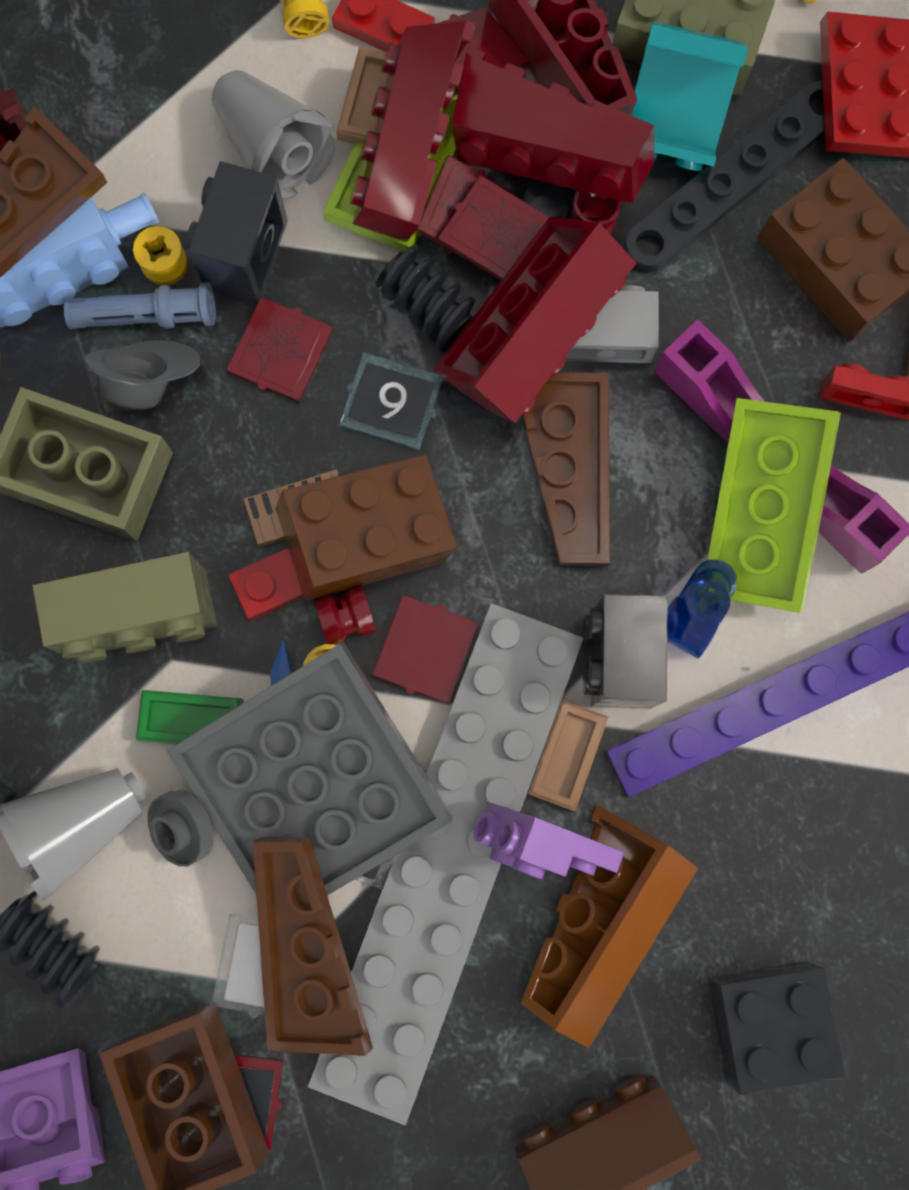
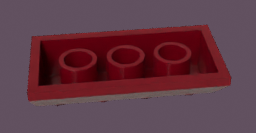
[433,217,636,423]

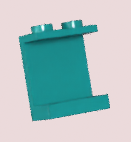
[631,20,748,171]

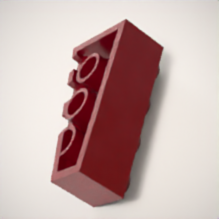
[349,20,476,242]
[452,46,654,203]

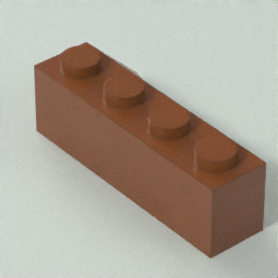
[521,804,698,1048]

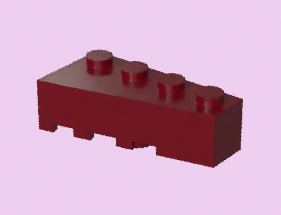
[488,0,638,115]

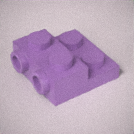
[474,802,624,879]
[0,1048,106,1190]

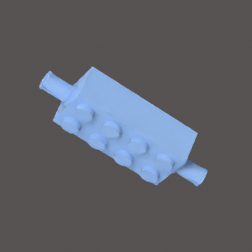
[0,192,159,328]

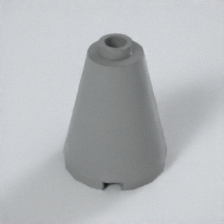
[212,70,335,198]
[0,768,147,900]

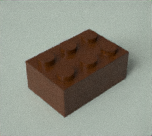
[758,158,909,343]
[275,455,458,601]
[99,1002,269,1190]

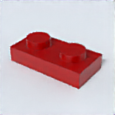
[332,0,435,52]
[818,364,909,421]
[228,548,304,622]

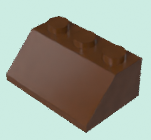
[515,1075,701,1190]

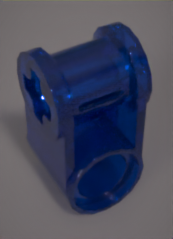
[667,559,738,659]

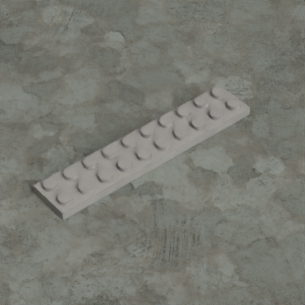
[308,603,584,1126]

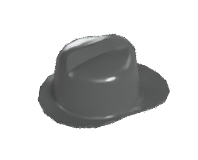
[85,340,200,412]

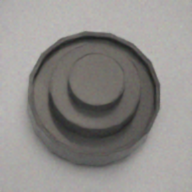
[148,789,214,867]

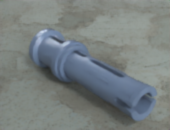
[64,282,216,329]

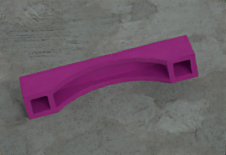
[654,319,909,574]

